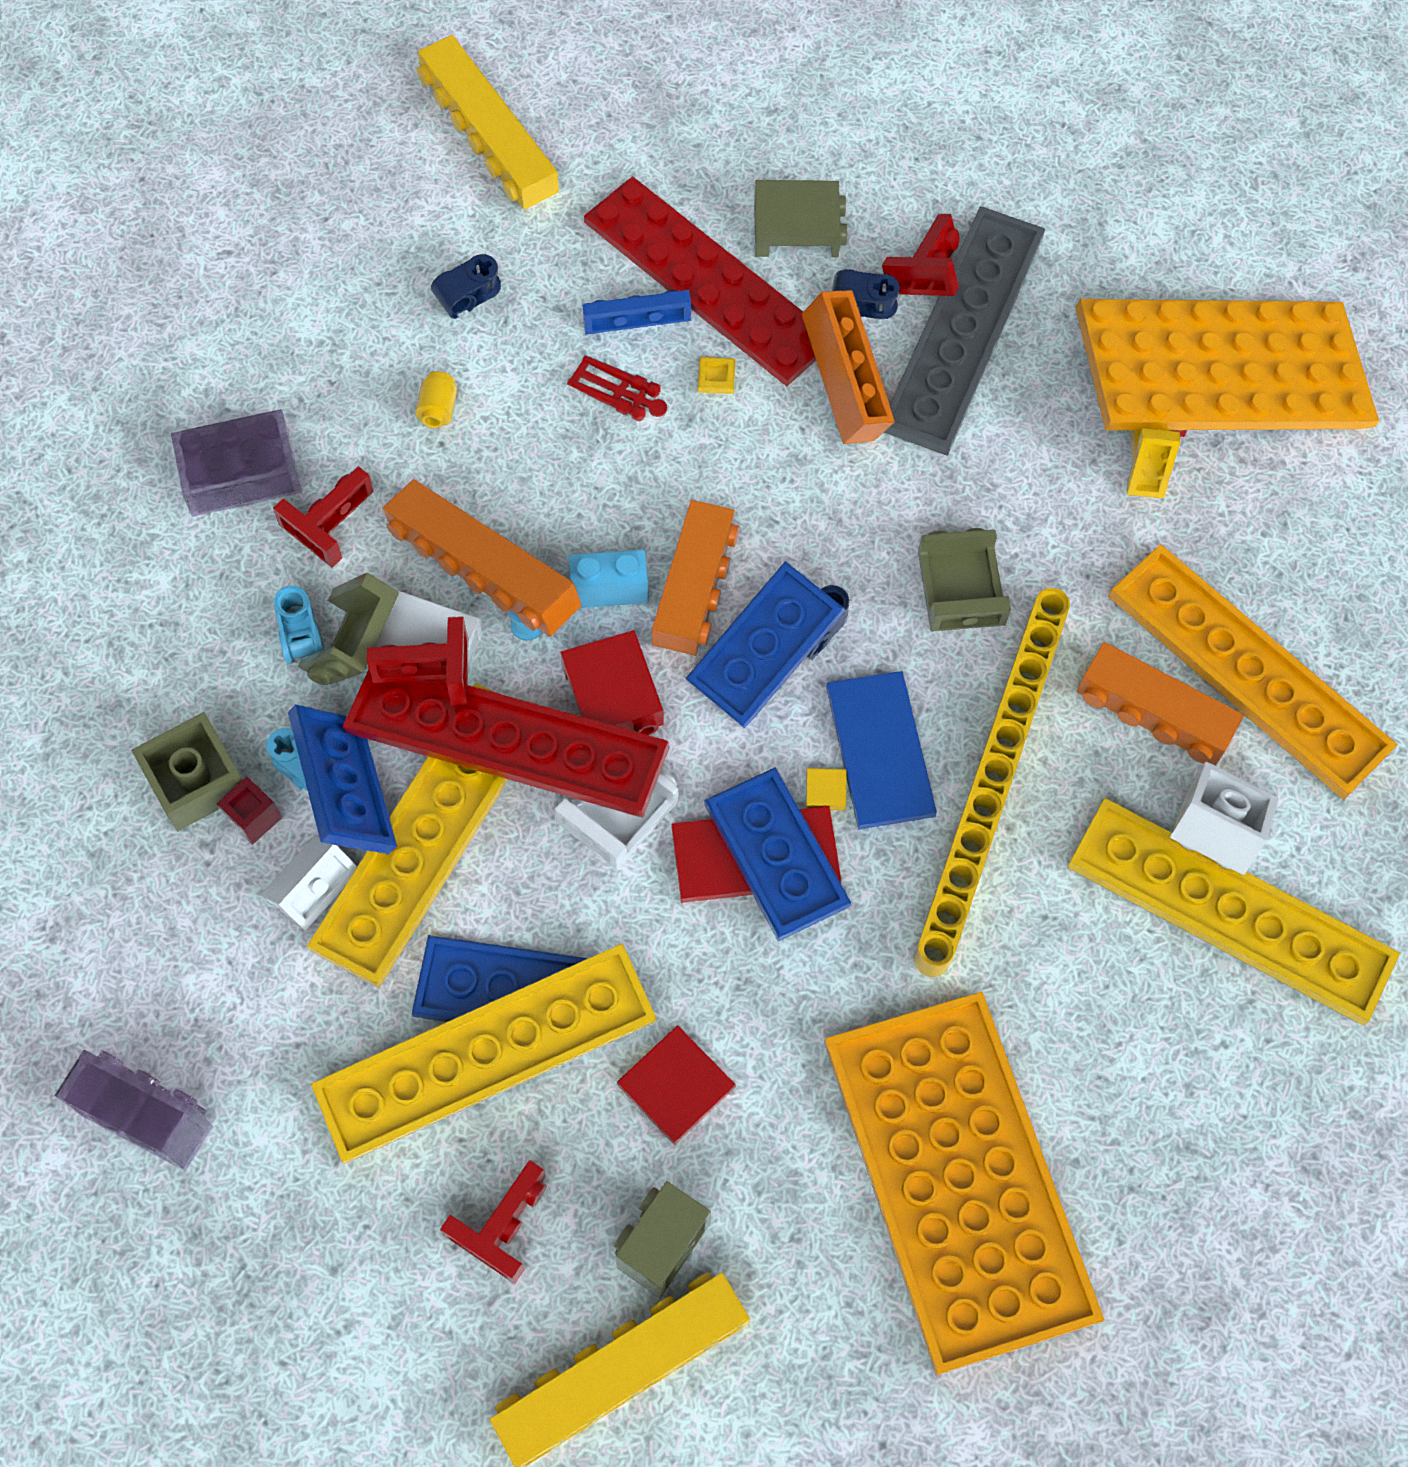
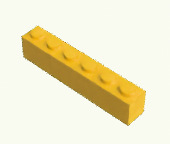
[416,34,559,210]
[489,1272,750,1467]

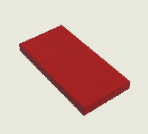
[671,806,842,903]

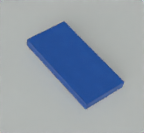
[685,561,845,728]
[826,671,937,830]
[288,704,397,854]
[704,767,851,942]
[412,935,588,1022]

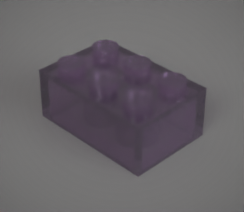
[171,409,303,517]
[54,1050,213,1172]

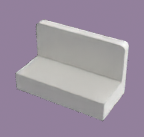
[261,836,357,931]

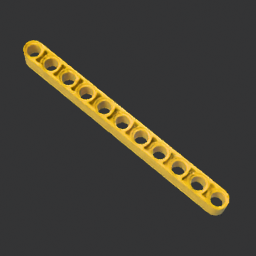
[914,588,1070,977]

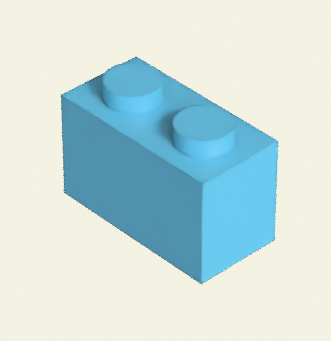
[569,550,648,608]

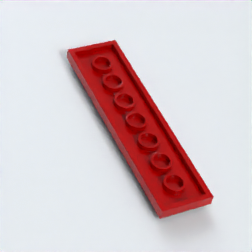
[584,176,816,387]
[343,669,670,818]

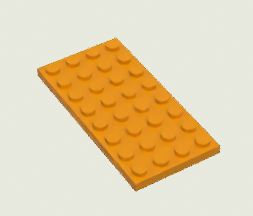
[1075,299,1379,431]
[824,992,1105,1376]

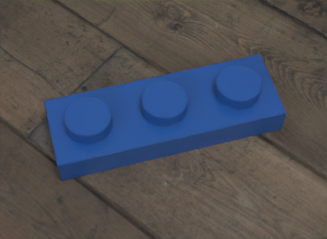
[582,290,691,335]

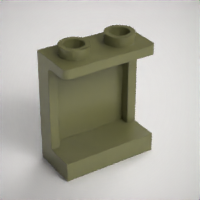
[754,180,847,257]
[918,528,1011,632]
[298,573,399,685]

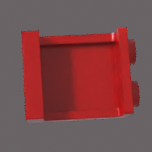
[560,630,664,735]

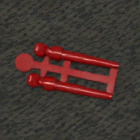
[567,355,667,422]

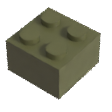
[131,712,243,832]
[614,1180,711,1299]

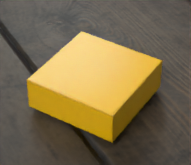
[698,357,735,394]
[806,768,846,811]

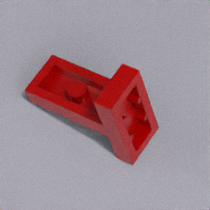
[882,214,959,296]
[273,466,374,568]
[366,616,469,705]
[440,1160,547,1284]

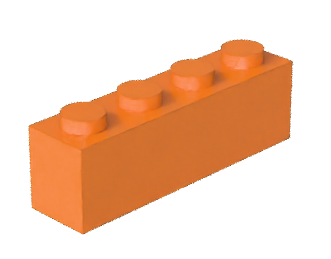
[802,290,895,444]
[652,499,740,656]
[1077,642,1245,766]

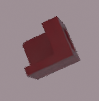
[216,776,282,845]

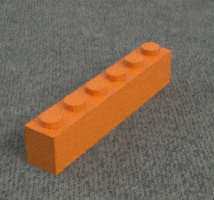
[382,479,582,637]

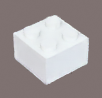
[1170,762,1279,875]

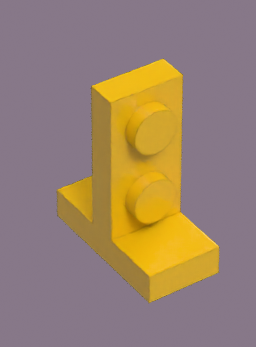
[1127,428,1181,499]

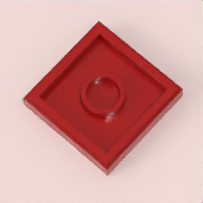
[617,1025,736,1145]

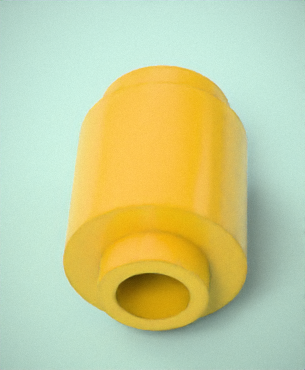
[415,371,457,428]

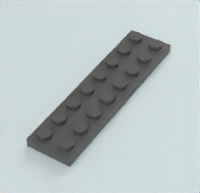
[884,206,1045,456]

